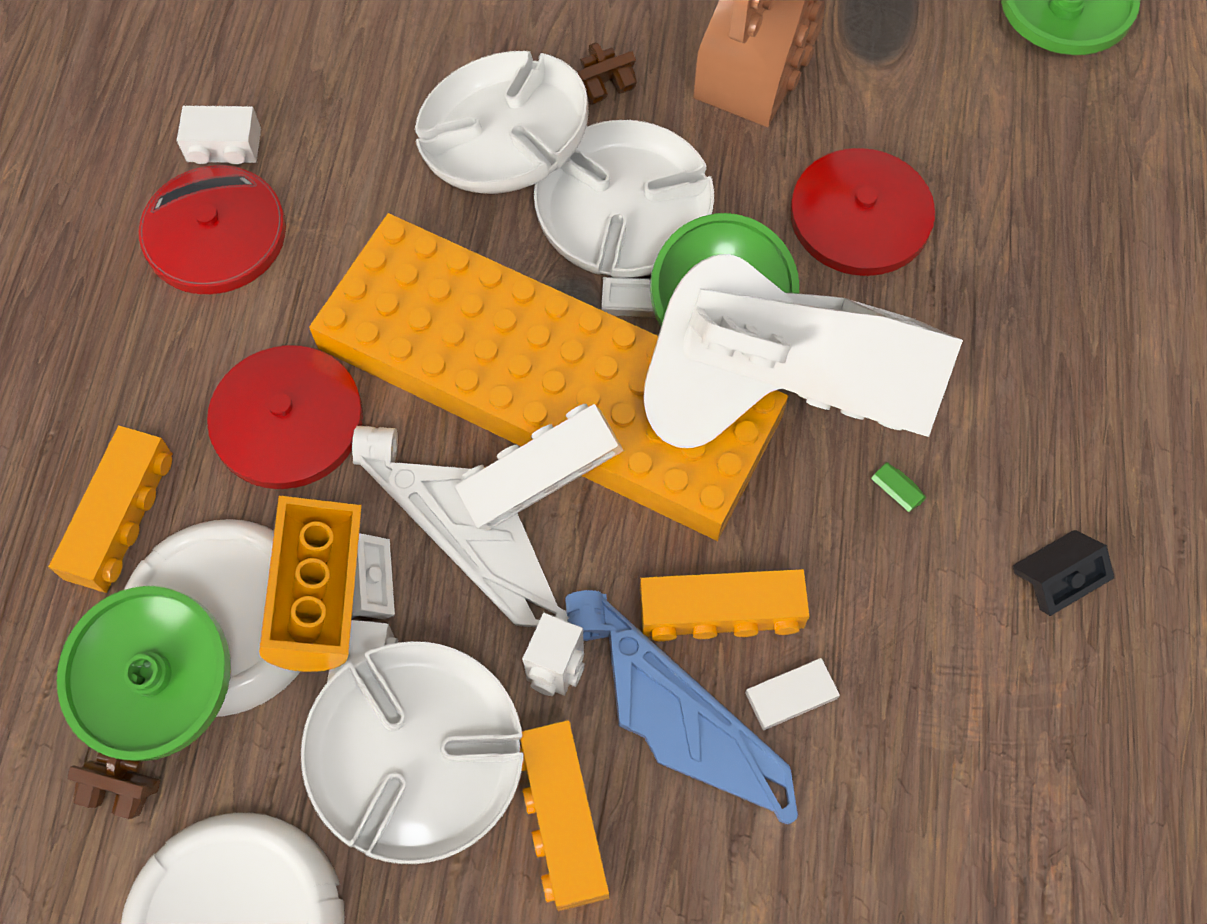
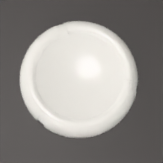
[415,51,589,194]
[534,120,714,278]
[124,519,301,717]
[301,642,523,864]
[121,813,345,924]

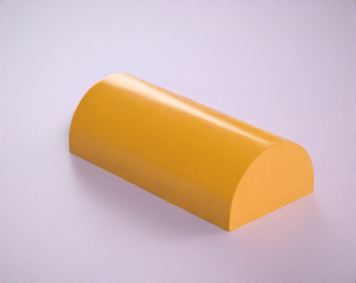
[259,496,361,672]

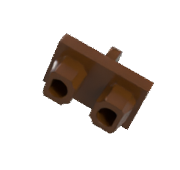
[576,42,637,105]
[67,752,161,819]

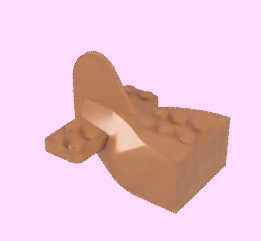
[694,0,825,127]

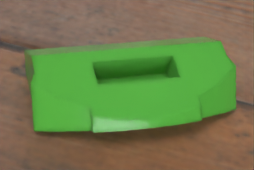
[871,462,926,512]

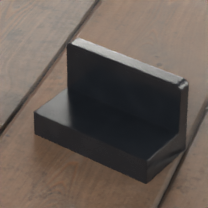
[1013,530,1115,616]

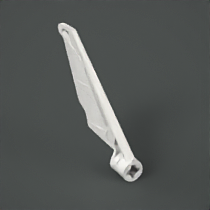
[352,426,569,627]

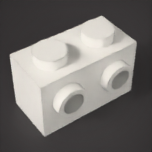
[177,106,261,164]
[523,612,585,696]

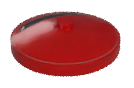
[139,165,286,294]

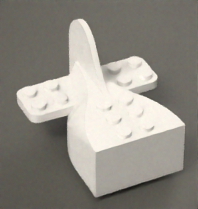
[644,254,963,448]

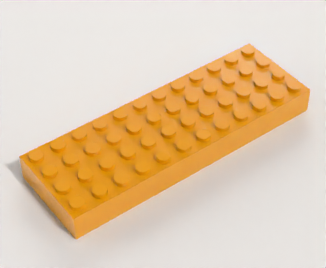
[309,213,789,542]

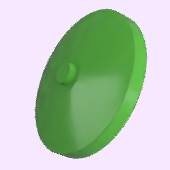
[1001,0,1140,55]
[650,213,799,326]
[57,586,231,761]

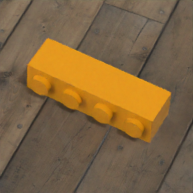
[48,425,173,593]
[640,569,809,641]
[520,720,609,911]

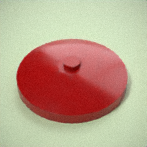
[790,148,935,276]
[207,345,363,489]

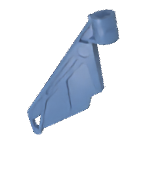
[565,590,798,824]

